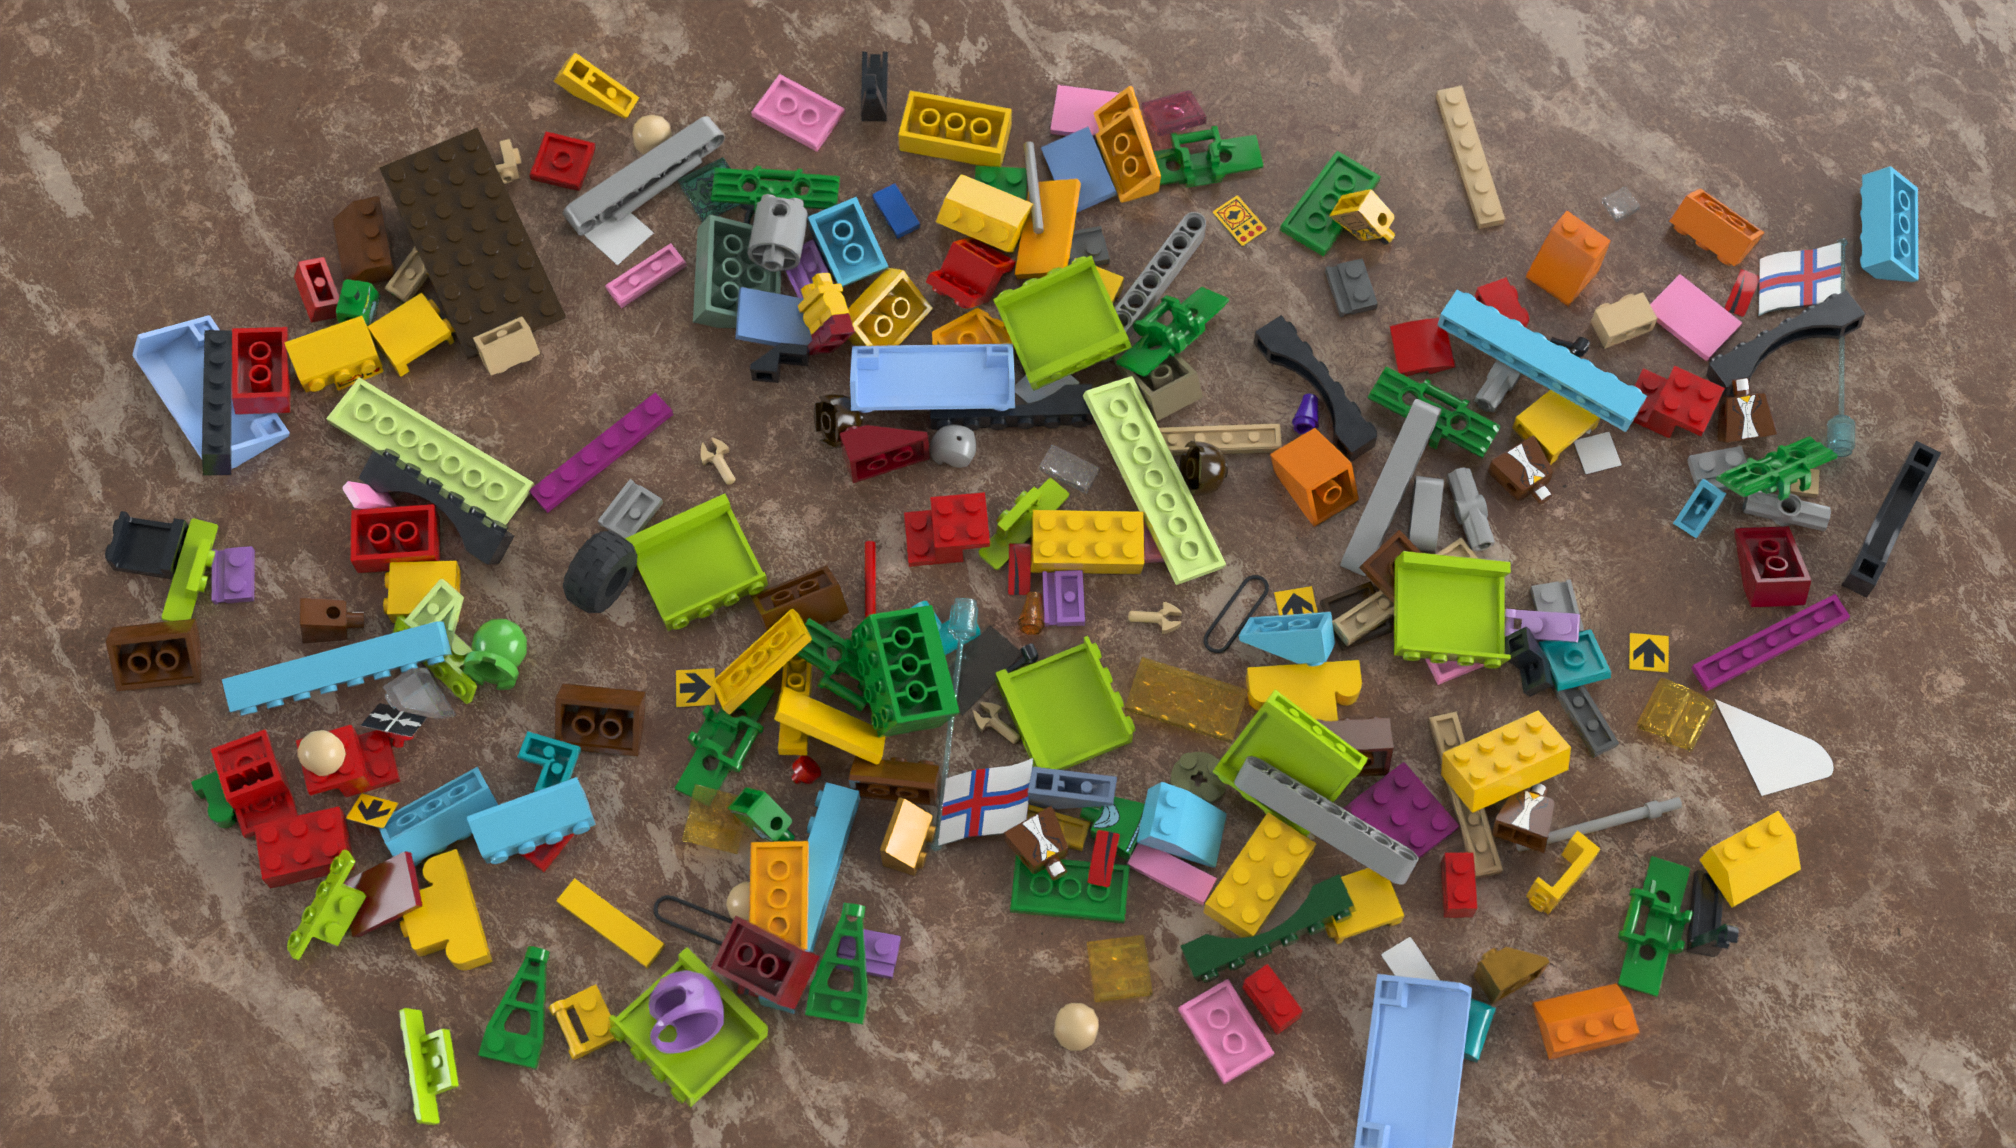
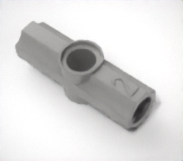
[1474,360,1522,413]
[1447,467,1495,552]
[1743,491,1831,532]

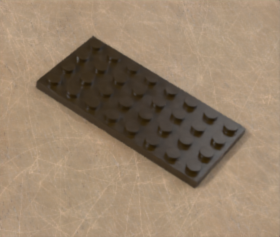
[379,127,566,360]

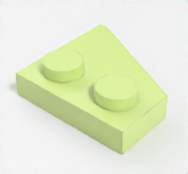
[404,579,464,648]

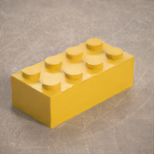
[898,90,1012,167]
[1031,510,1144,574]
[1441,710,1571,813]
[1203,812,1317,938]

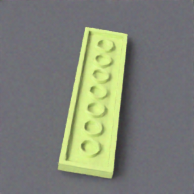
[1083,376,1226,585]
[326,378,534,525]

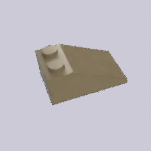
[1112,345,1203,421]

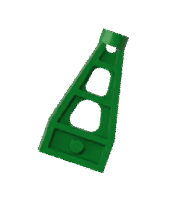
[805,903,868,1025]
[478,946,550,1070]

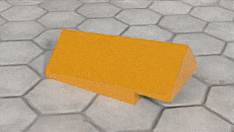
[1093,86,1161,203]

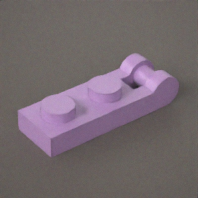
[1505,609,1580,643]

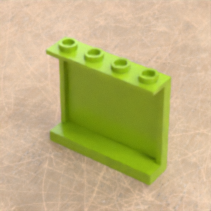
[993,255,1132,391]
[625,494,768,631]
[1394,551,1511,669]
[995,636,1135,770]
[1212,690,1368,837]
[609,947,768,1107]

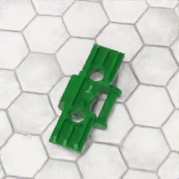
[1153,125,1264,188]
[711,165,840,211]
[1116,286,1229,377]
[1368,366,1501,458]
[1716,436,1838,501]
[796,618,867,712]
[675,685,774,807]
[1618,856,1693,997]

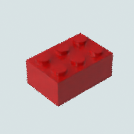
[232,327,290,414]
[351,504,440,573]
[254,806,355,889]

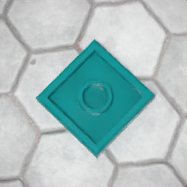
[1538,629,1611,691]

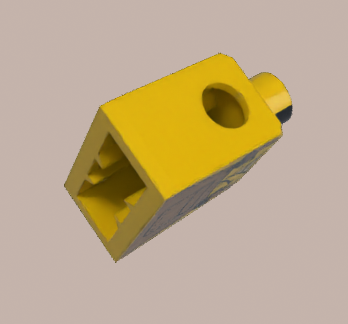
[1330,189,1395,245]

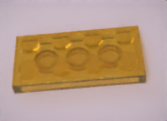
[1125,657,1249,744]

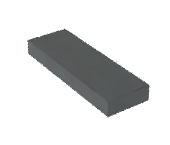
[1551,683,1619,758]

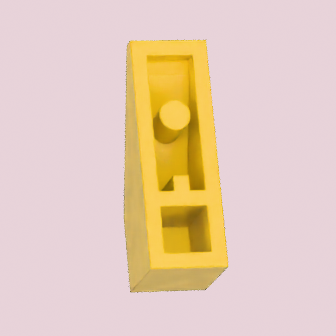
[554,53,639,119]

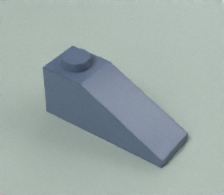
[1028,767,1117,809]

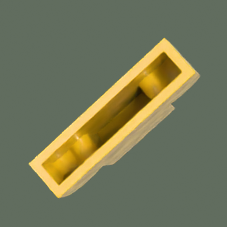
[1246,660,1362,721]
[400,849,493,971]

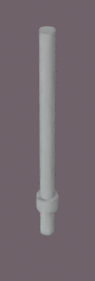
[1516,797,1682,852]

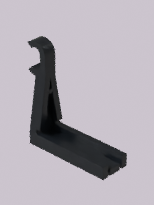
[861,51,888,121]
[1686,870,1739,957]

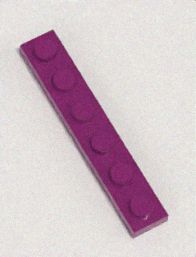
[529,392,673,513]
[1691,594,1850,692]

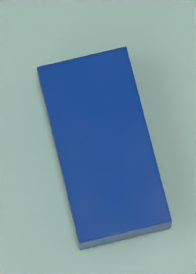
[872,183,920,239]

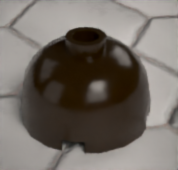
[813,394,863,449]
[1179,441,1228,496]

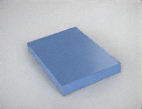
[1041,127,1118,213]
[735,287,812,351]

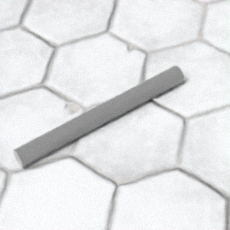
[1023,142,1044,234]
[612,154,702,222]

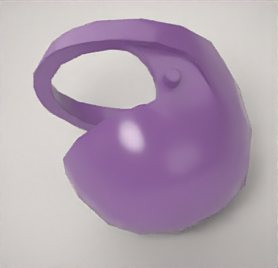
[649,970,724,1053]

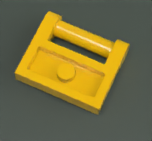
[549,984,617,1060]

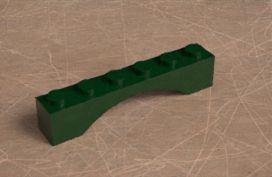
[1180,874,1356,983]

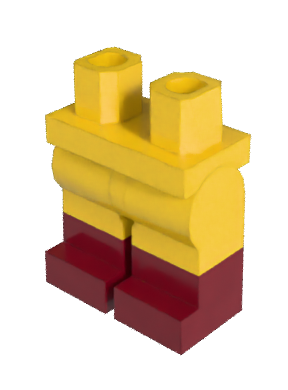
[798,273,855,355]

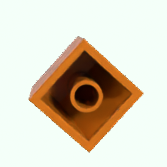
[1526,211,1611,307]
[1270,428,1359,527]

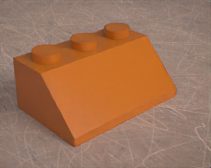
[1669,188,1765,266]
[1532,983,1640,1060]

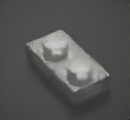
[1039,444,1100,494]

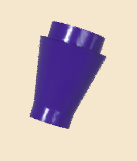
[1292,394,1319,435]

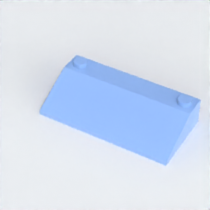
[132,315,290,468]
[850,344,1015,413]
[1354,974,1472,1148]

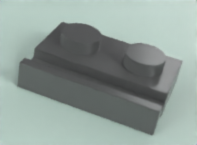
[1068,226,1110,266]
[1325,258,1378,317]

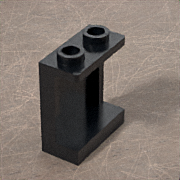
[105,511,189,580]

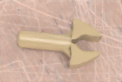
[701,438,736,485]
[1128,602,1182,634]
[973,702,1020,744]

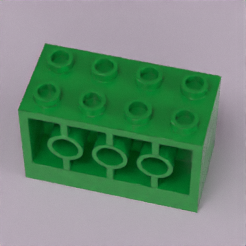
[851,605,960,738]

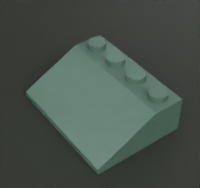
[693,215,781,328]

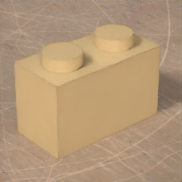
[1590,292,1658,349]
[473,317,540,376]

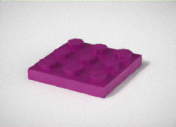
[1342,762,1459,860]

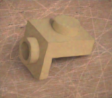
[495,139,521,184]

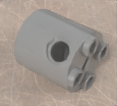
[748,194,808,271]

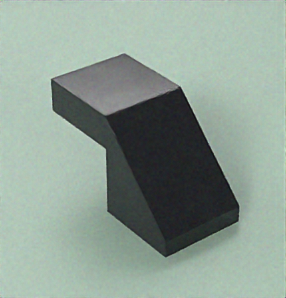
[750,343,809,383]
[1505,627,1553,697]

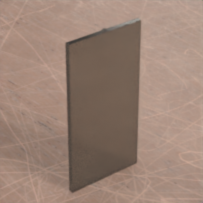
[948,625,1022,716]

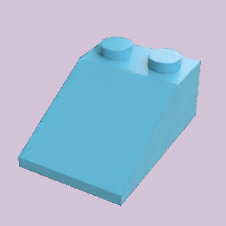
[808,197,888,287]
[1239,612,1335,666]
[1137,782,1227,868]

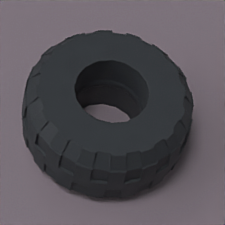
[563,531,638,614]

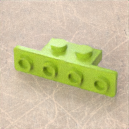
[978,478,1069,570]
[162,518,218,621]
[392,615,477,704]
[287,849,366,960]
[400,1008,459,1125]

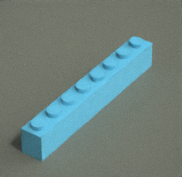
[1437,290,1647,432]
[222,621,452,716]
[756,782,860,1014]

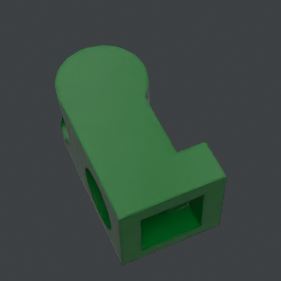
[191,770,237,828]

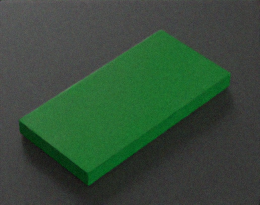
[1280,151,1381,257]
[1010,855,1130,923]

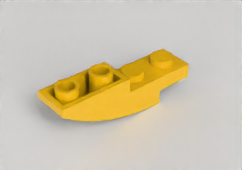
[778,655,812,755]

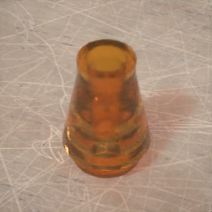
[1017,592,1045,635]

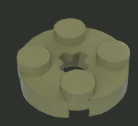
[1170,752,1227,804]

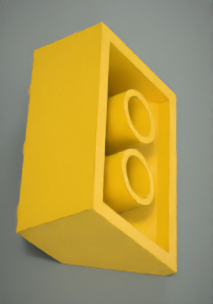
[936,174,1033,253]
[848,268,933,346]
[284,316,382,393]
[1699,811,1801,908]

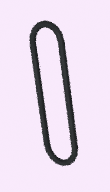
[1203,575,1269,653]
[653,895,733,945]

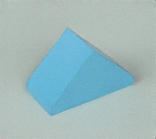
[1673,479,1727,538]

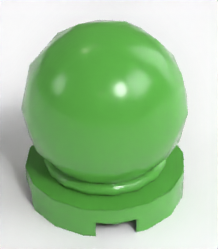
[463,619,527,690]

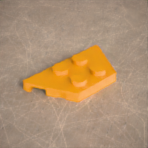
[932,308,1014,349]

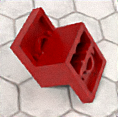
[926,237,1016,309]
[1633,365,1725,438]
[904,492,990,567]
[296,725,401,798]
[210,729,299,839]

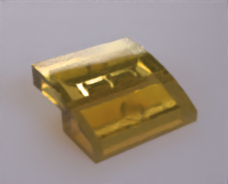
[1637,677,1716,751]
[682,784,744,854]
[1087,935,1153,1002]

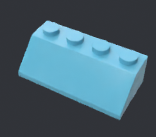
[1860,166,1918,282]
[378,767,498,867]
[467,777,596,864]

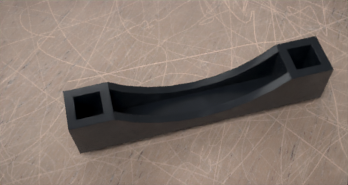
[1706,290,1865,397]
[1254,315,1378,462]
[202,330,232,476]
[930,384,1093,431]
[1841,441,1941,598]
[359,448,515,565]

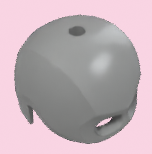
[930,425,976,468]

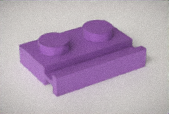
[786,239,835,298]
[212,546,255,604]
[1042,570,1085,627]
[835,929,901,979]

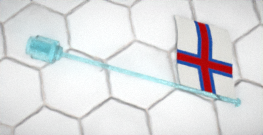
[1758,238,1855,457]
[931,598,1034,851]

